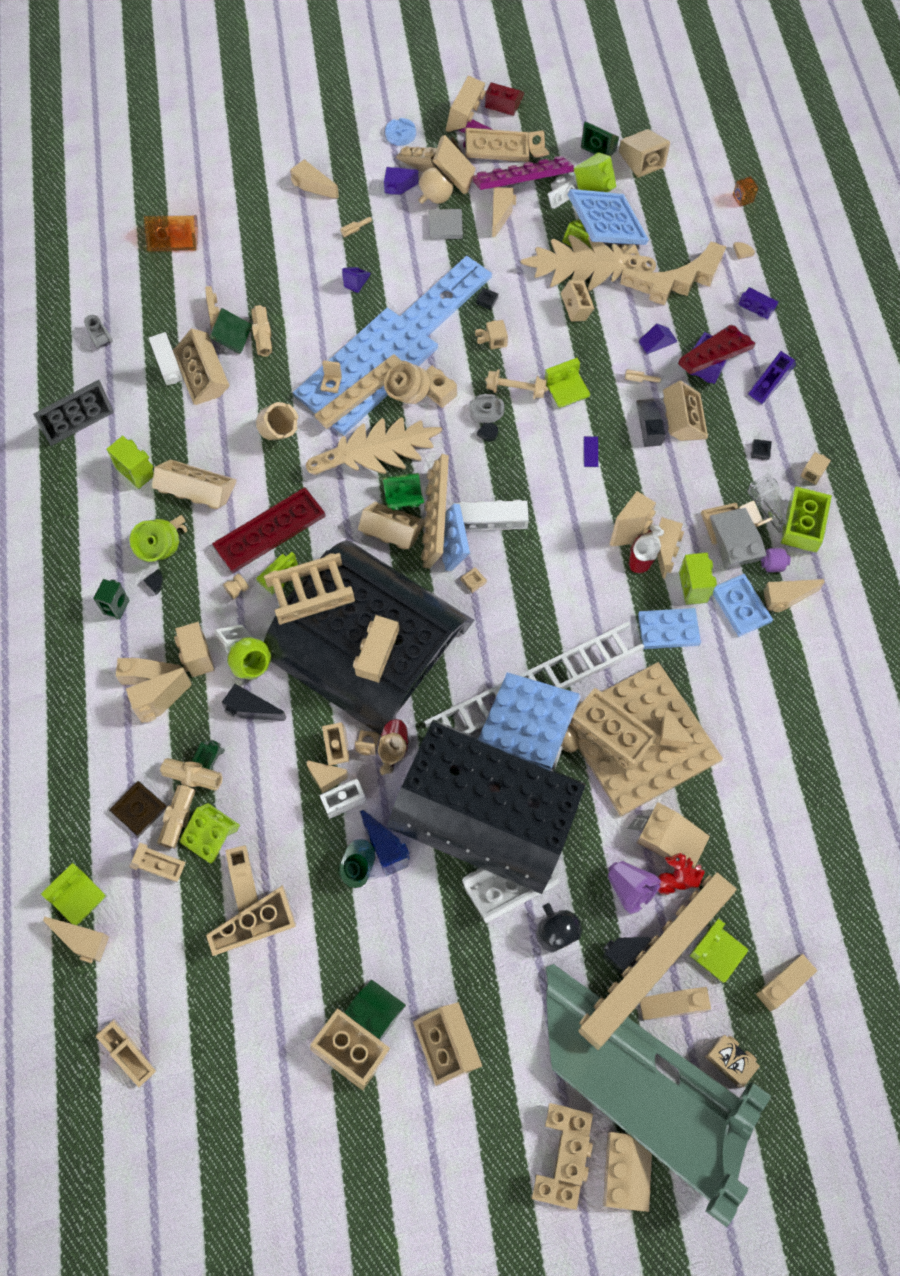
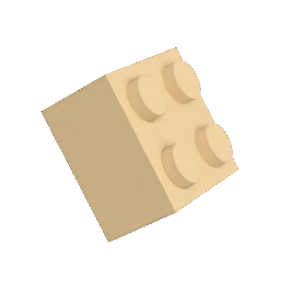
[174,622,215,677]

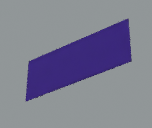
[584,436,599,467]

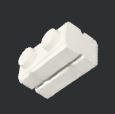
[320,779,366,819]

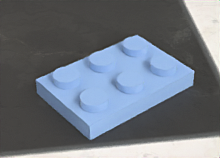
[442,503,470,571]
[638,608,701,649]

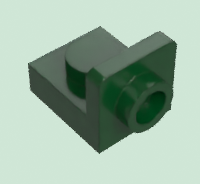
[191,740,225,770]

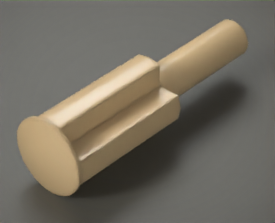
[340,217,372,238]
[625,369,661,383]

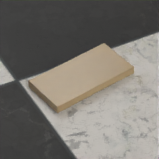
[465,128,529,162]

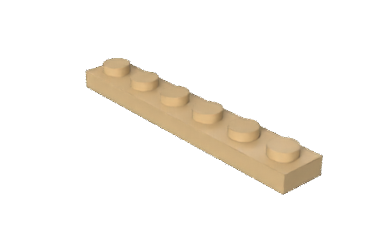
[315,354,401,429]

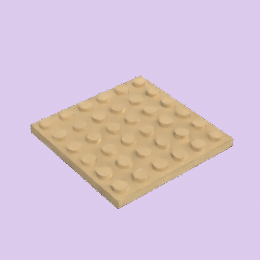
[574,662,723,817]

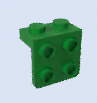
[383,473,424,510]

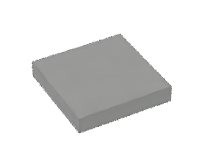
[429,209,463,239]

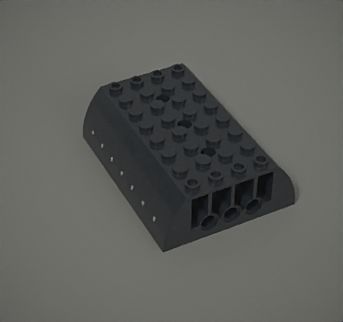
[386,720,586,894]

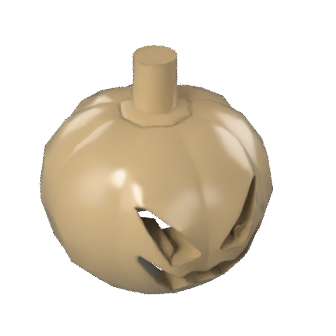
[418,167,453,204]

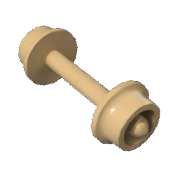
[485,369,548,400]

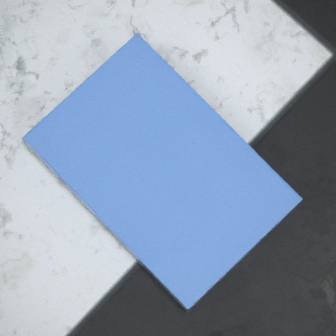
[713,574,773,637]

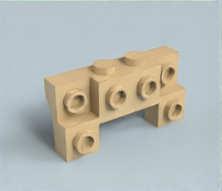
[531,1103,593,1210]

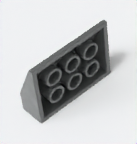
[33,380,114,446]

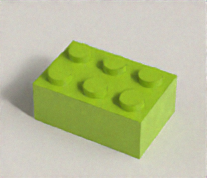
[780,486,832,553]

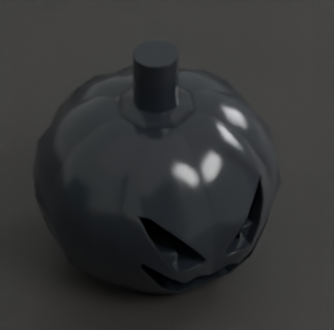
[536,903,582,953]

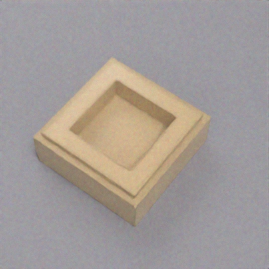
[460,567,487,593]

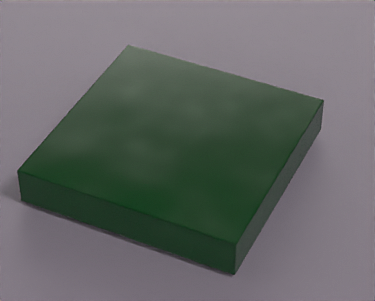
[209,308,252,354]

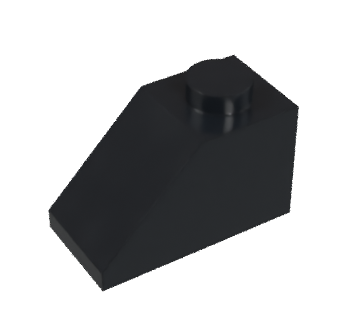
[602,937,652,975]

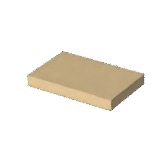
[433,135,476,194]

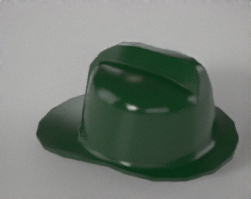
[338,839,375,888]

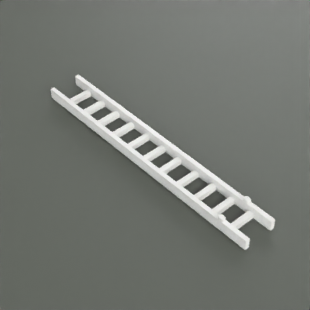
[424,622,644,735]

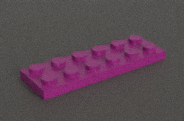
[472,156,574,190]

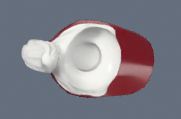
[629,525,664,573]

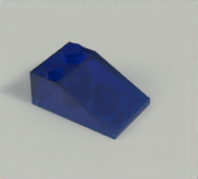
[360,810,410,877]

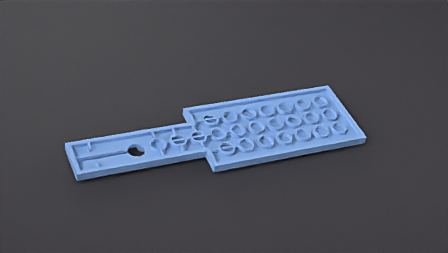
[293,256,492,436]

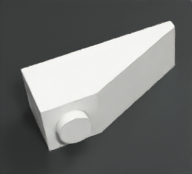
[149,332,183,386]

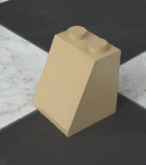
[619,129,670,178]

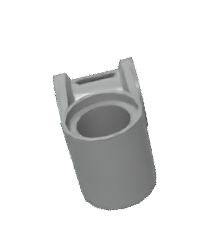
[84,315,113,349]

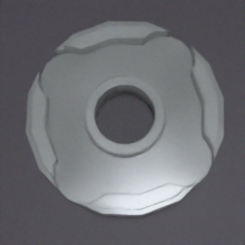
[469,394,504,423]

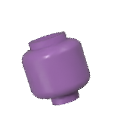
[761,548,791,572]

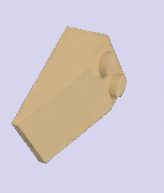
[126,667,192,723]
[637,802,710,868]

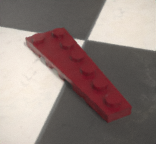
[678,325,756,374]

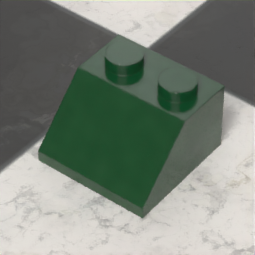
[581,121,619,156]
[344,979,406,1041]

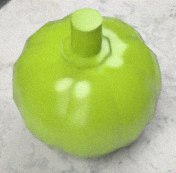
[227,637,271,680]

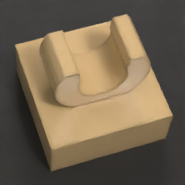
[170,515,187,536]

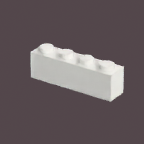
[454,500,529,531]

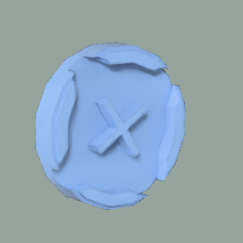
[385,118,416,146]

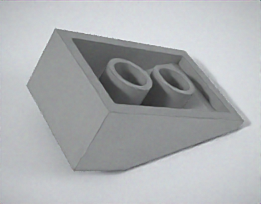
[710,508,767,569]

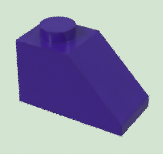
[384,167,419,195]

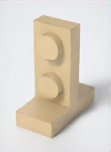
[129,843,186,883]

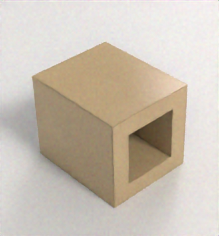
[800,452,831,485]

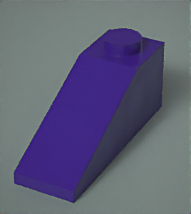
[748,351,796,404]

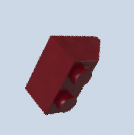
[485,82,524,116]

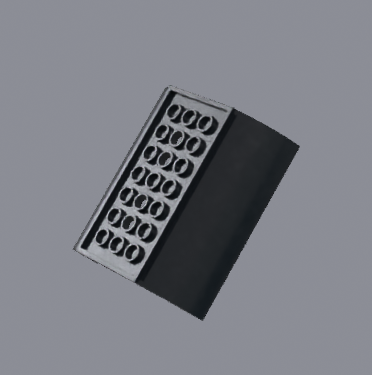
[264,540,475,736]

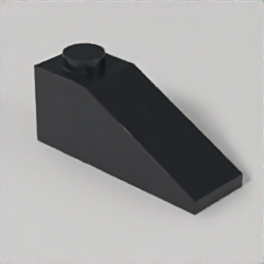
[636,399,665,447]
[221,684,286,721]

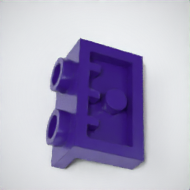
[738,287,779,320]

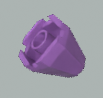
[608,861,661,915]

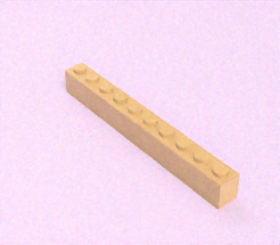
[578,873,737,1050]

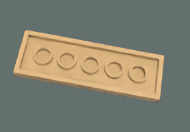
[421,454,449,569]

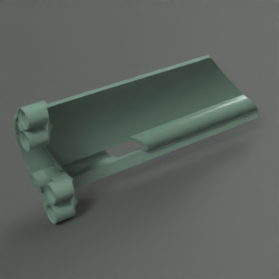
[546,964,771,1227]

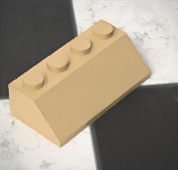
[173,328,230,405]
[152,460,237,509]

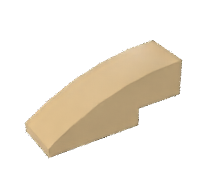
[95,1019,156,1088]

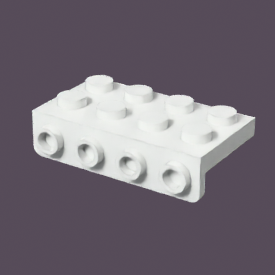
[462,868,559,923]

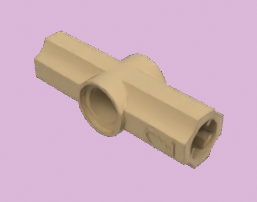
[251,305,272,357]
[160,758,223,791]
[157,785,195,849]

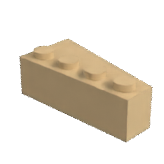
[206,884,296,956]

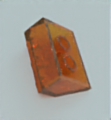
[144,215,199,251]

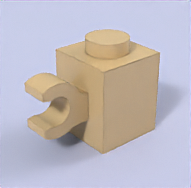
[475,320,508,350]

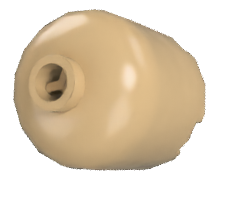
[256,402,299,440]

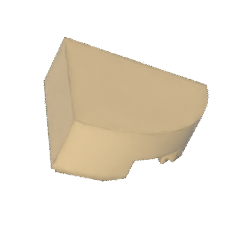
[733,242,755,259]

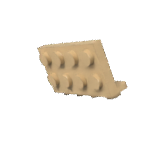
[569,688,659,770]

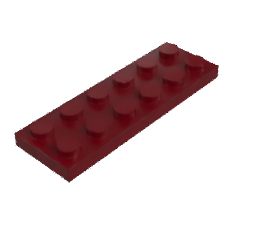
[212,487,326,574]

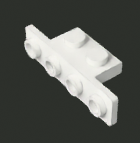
[548,172,578,209]

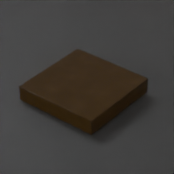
[109,781,167,837]

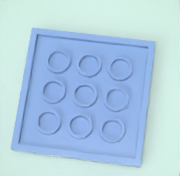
[567,189,649,245]
[479,672,581,769]

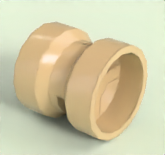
[223,573,249,599]

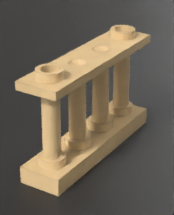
[264,553,355,625]

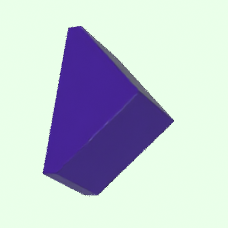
[342,267,371,293]
[639,323,677,354]

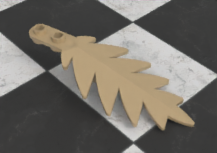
[520,235,656,291]
[306,417,442,475]

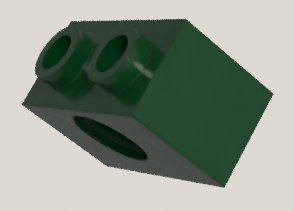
[93,579,130,620]

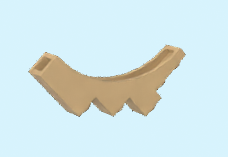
[620,241,726,305]

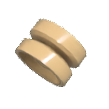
[384,361,430,404]

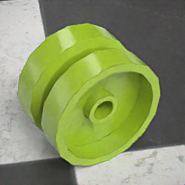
[129,519,179,562]

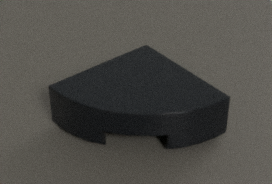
[143,569,163,595]

